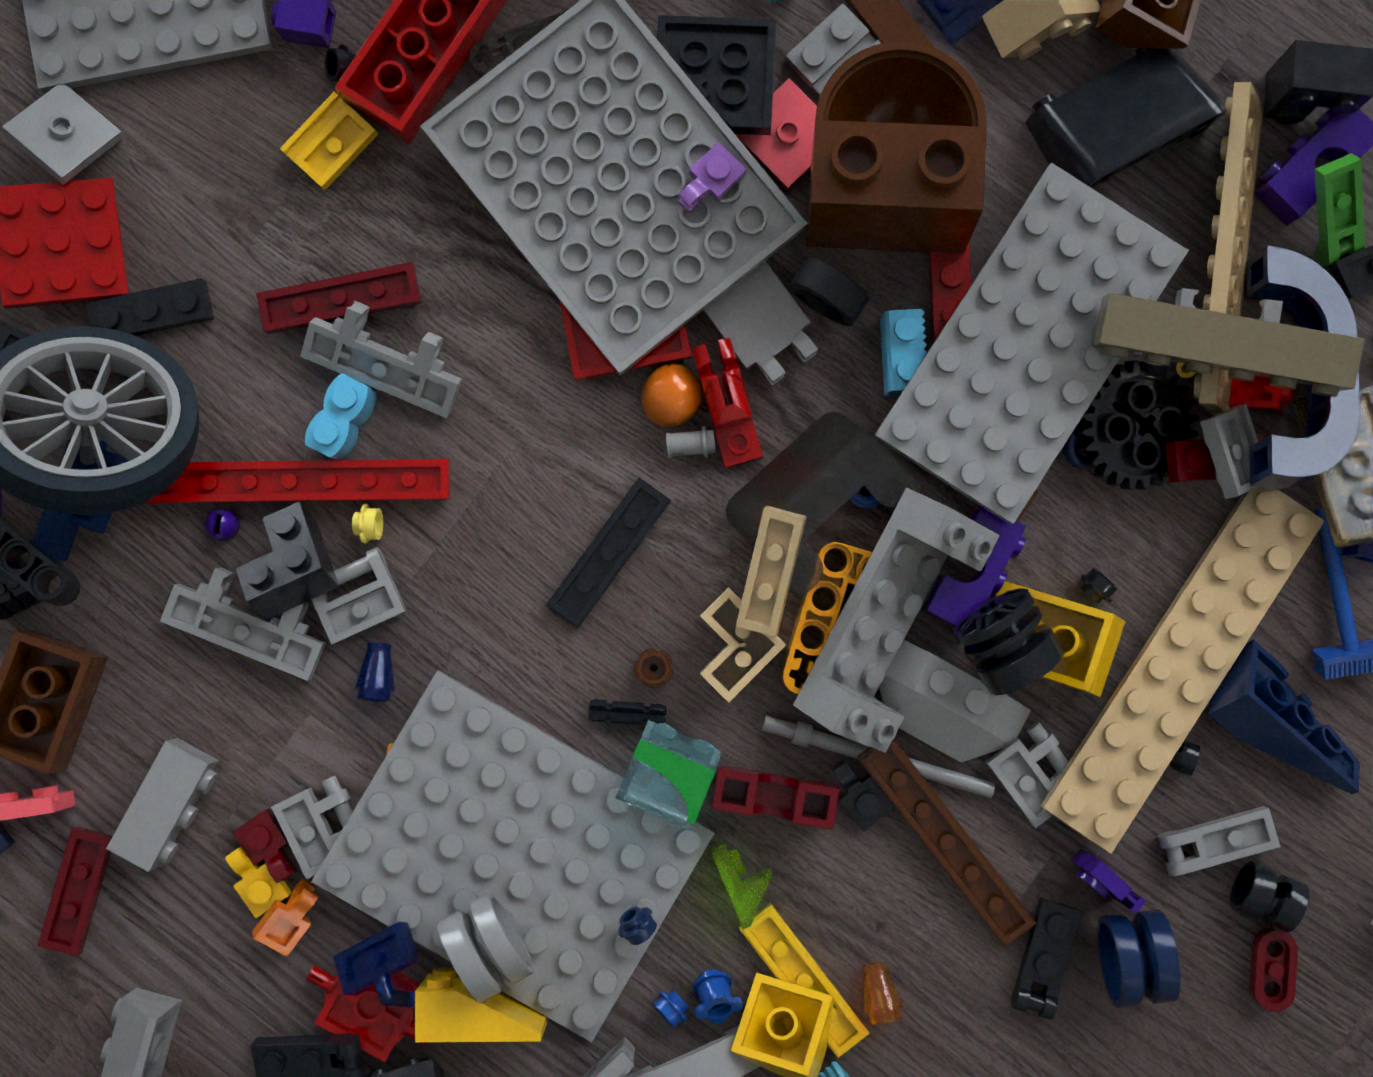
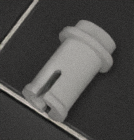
[666,426,716,458]

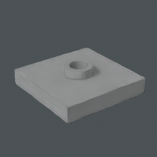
[2,84,122,185]

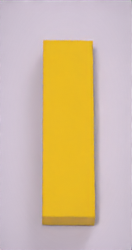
[739,902,870,1058]

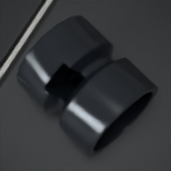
[1230,861,1309,933]

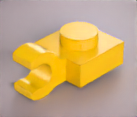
[225,846,292,918]

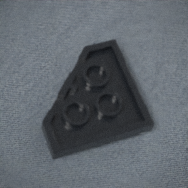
[657,15,776,135]

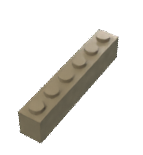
[1092,293,1365,397]

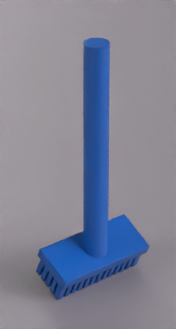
[1311,507,1373,680]

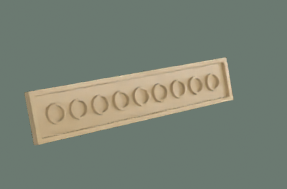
[1040,487,1325,854]

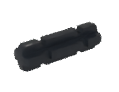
[588,699,667,726]

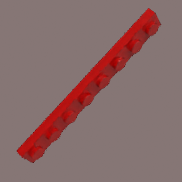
[141,459,451,504]

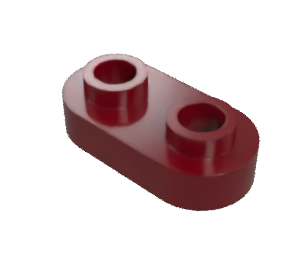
[1250,927,1298,1012]

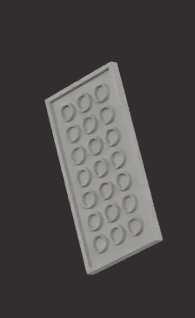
[873,163,1189,525]

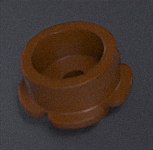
[634,648,673,688]

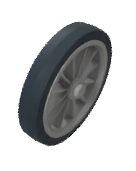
[0,326,200,515]

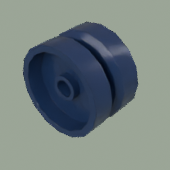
[1097,910,1181,1008]

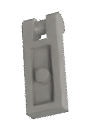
[1157,806,1281,876]

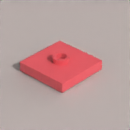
[735,78,817,191]

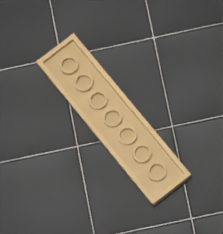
[1194,82,1264,416]

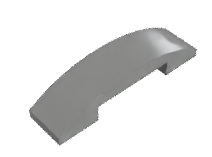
[624,1026,760,1077]

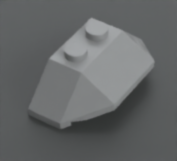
[879,640,1031,763]

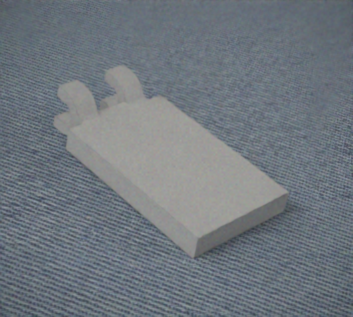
[703,261,818,386]

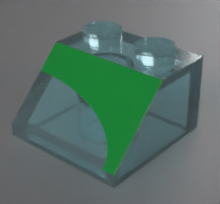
[615,720,722,831]

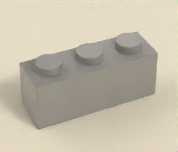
[106,738,219,872]

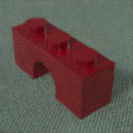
[711,764,840,830]

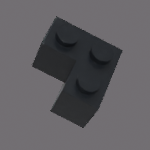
[1263,40,1373,124]
[236,502,339,620]

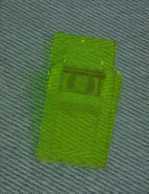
[711,842,772,930]

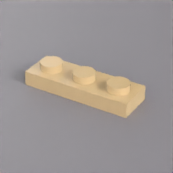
[736,506,807,637]

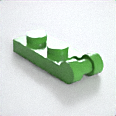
[1315,153,1365,267]

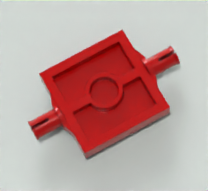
[306,948,428,1062]

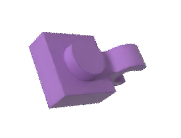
[678,142,747,213]

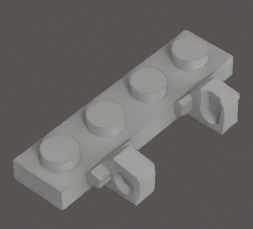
[300,301,462,418]
[160,567,326,681]

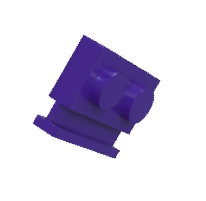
[1071,849,1147,914]

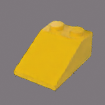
[995,581,1126,697]
[415,967,548,1043]

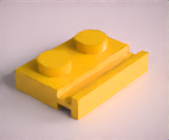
[280,92,378,191]

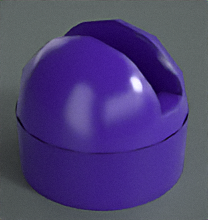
[204,509,240,541]

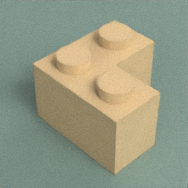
[982,0,1101,60]
[700,587,786,703]

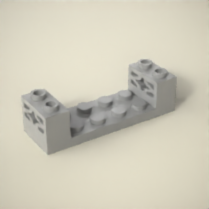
[793,487,1000,753]

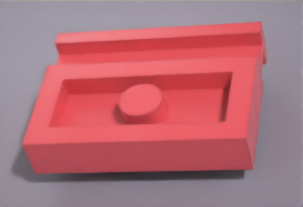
[0,785,75,821]

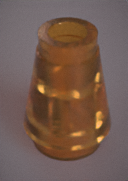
[862,962,903,1025]

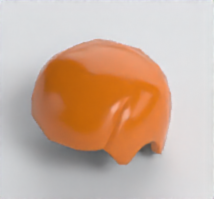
[641,363,702,427]

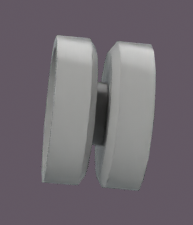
[437,891,534,1003]

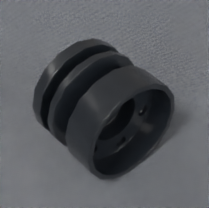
[953,588,1065,696]

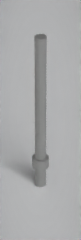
[761,715,995,798]

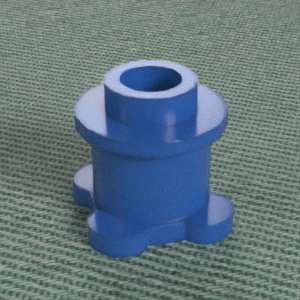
[692,969,743,1024]

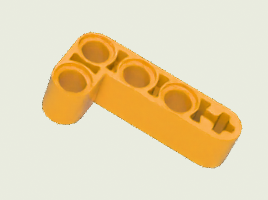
[781,542,872,694]

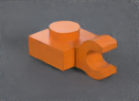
[252,879,318,957]

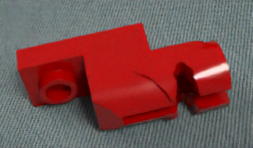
[692,338,763,469]

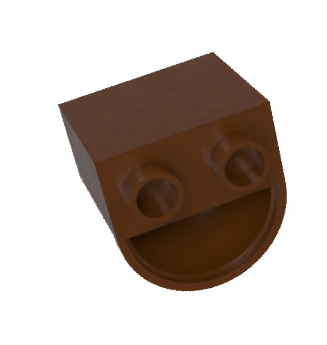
[806,41,987,254]

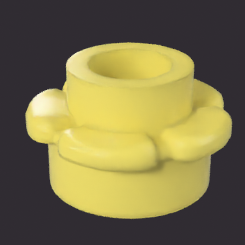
[352,504,383,543]

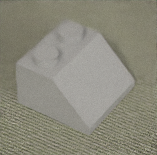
[100,988,182,1077]

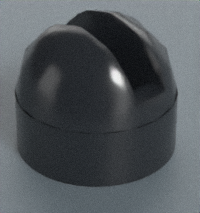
[1169,741,1200,776]

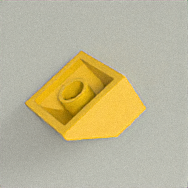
[731,973,834,1077]

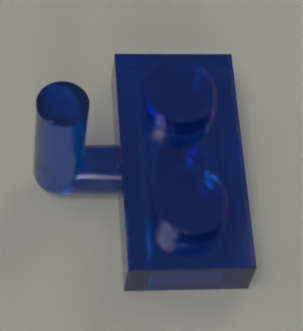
[333,921,420,1008]

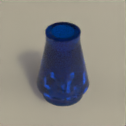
[355,642,395,702]

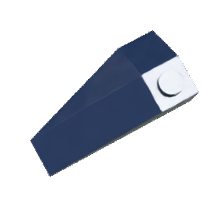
[1209,639,1360,795]

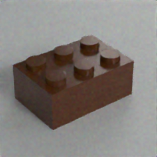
[0,630,108,774]

